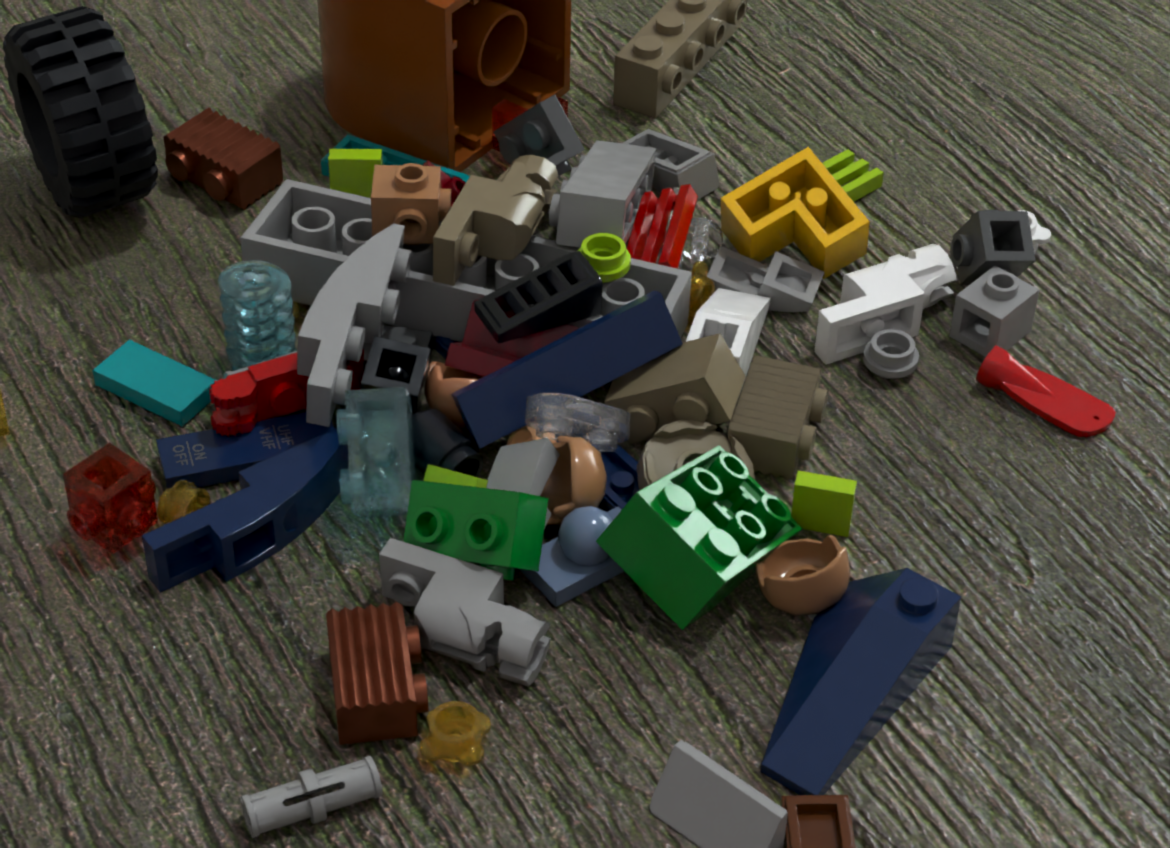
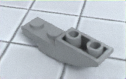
[297,223,412,427]

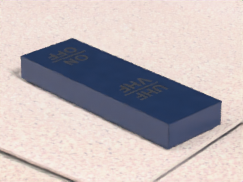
[156,412,334,493]

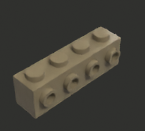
[613,0,747,118]

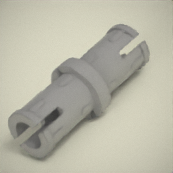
[240,755,383,838]

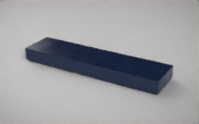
[451,290,683,449]

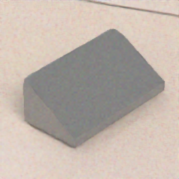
[649,740,788,848]

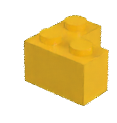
[721,147,870,279]

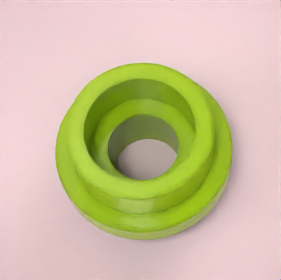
[577,233,631,283]

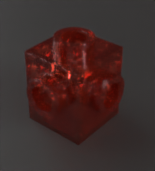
[63,442,158,554]

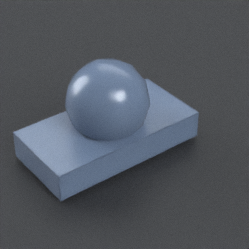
[520,506,624,607]

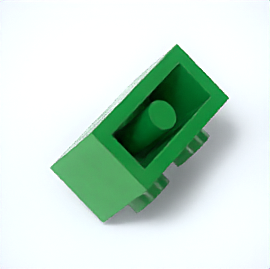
[403,480,549,581]

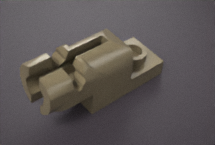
[433,155,559,286]

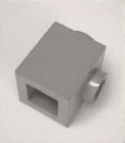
[949,266,1040,357]

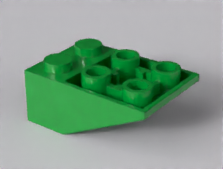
[596,445,803,630]

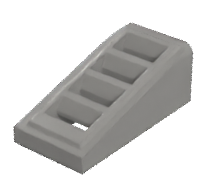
[622,129,719,200]

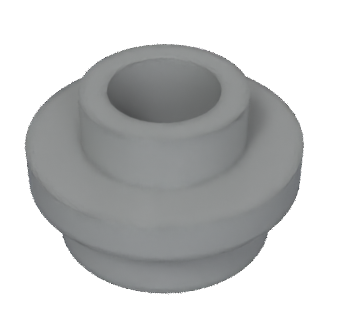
[863,329,919,379]

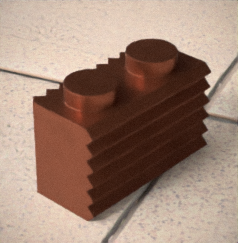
[163,107,283,210]
[326,602,429,745]

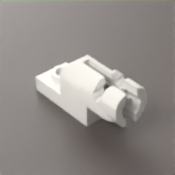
[814,244,956,365]

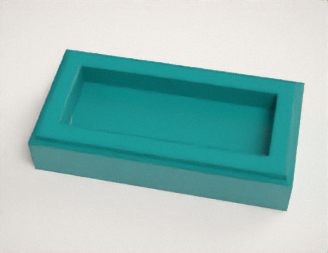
[92,339,217,427]

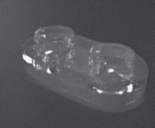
[525,393,631,452]

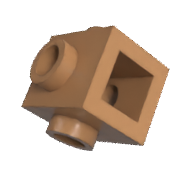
[371,163,452,245]

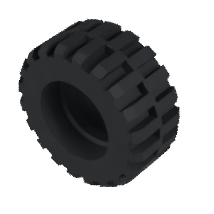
[3,6,158,218]

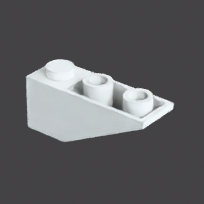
[686,288,771,407]

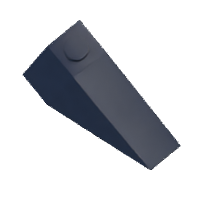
[760,568,961,795]

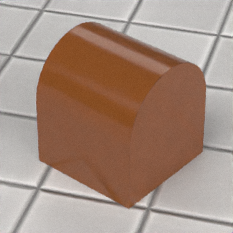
[317,0,571,172]

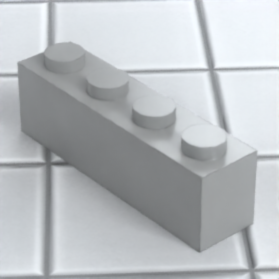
[549,140,657,248]

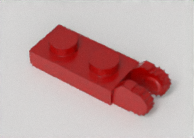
[209,349,364,437]

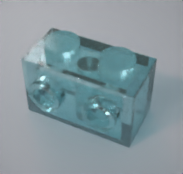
[337,387,416,519]

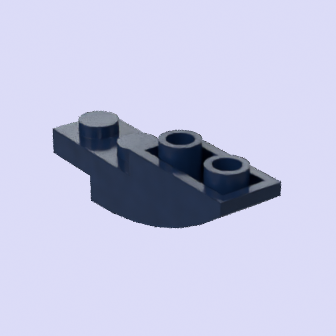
[142,425,351,593]

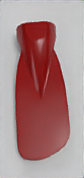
[976,345,1116,437]

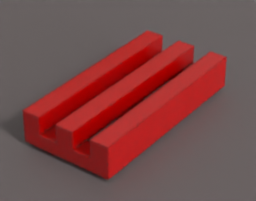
[626,184,698,269]

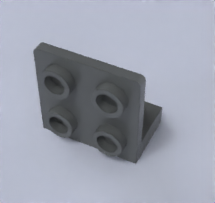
[493,95,585,177]

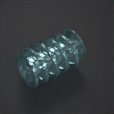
[218,260,297,371]

